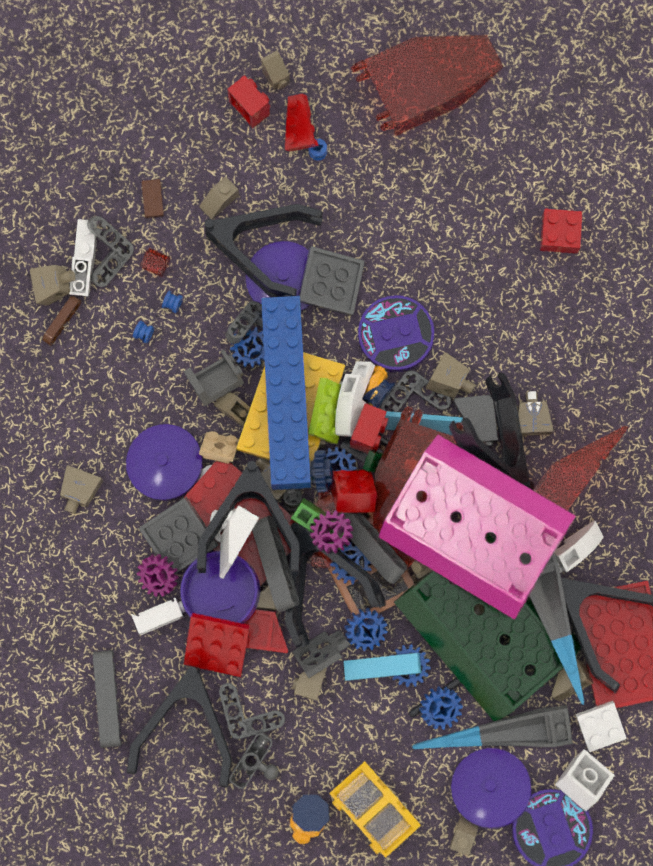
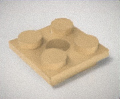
[199,431,239,463]

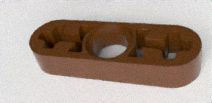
[42,296,82,346]

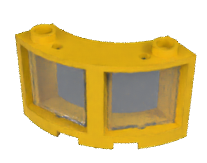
[329,762,421,858]

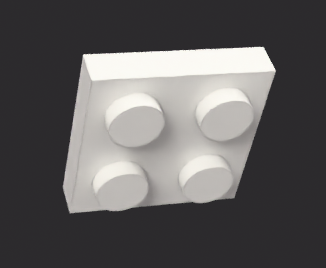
[576,701,627,752]

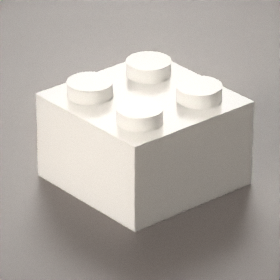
[555,749,615,811]

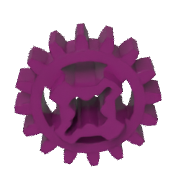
[310,511,353,554]
[136,554,179,597]

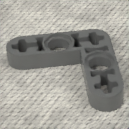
[87,216,134,287]
[225,301,263,344]
[380,371,451,412]
[219,683,285,739]

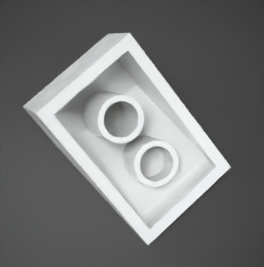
[220,506,259,578]

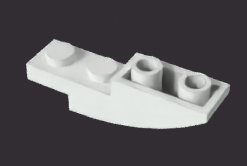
[69,219,98,296]
[335,361,375,437]
[554,521,603,572]

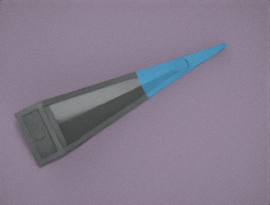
[520,552,584,705]
[412,705,573,749]

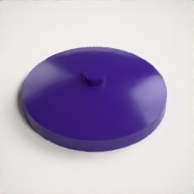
[246,241,310,311]
[126,424,203,501]
[451,748,531,829]

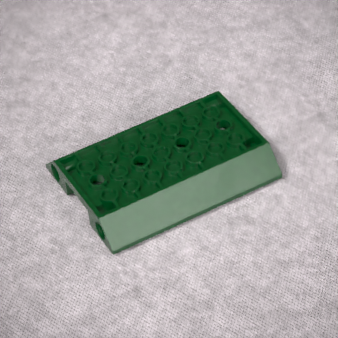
[394,533,581,721]

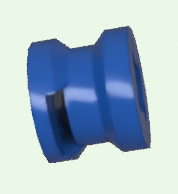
[309,139,327,161]
[162,291,183,313]
[133,320,155,344]

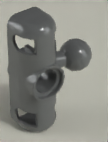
[229,732,279,789]

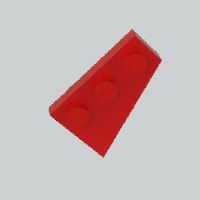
[285,94,318,152]

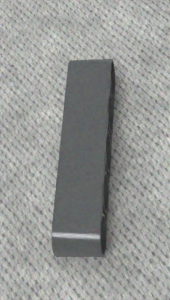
[339,513,407,584]
[252,515,299,612]
[93,650,122,748]

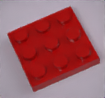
[183,613,250,677]

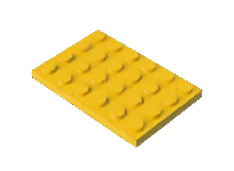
[236,352,345,469]

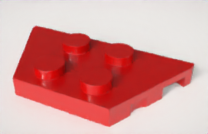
[243,610,288,654]

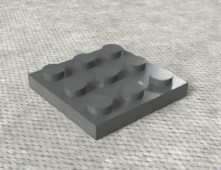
[299,246,365,316]
[139,496,219,574]

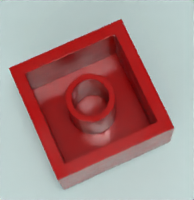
[227,75,270,128]
[540,209,582,254]
[350,403,389,454]
[331,470,377,513]

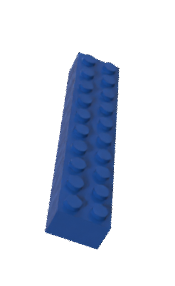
[261,296,311,490]

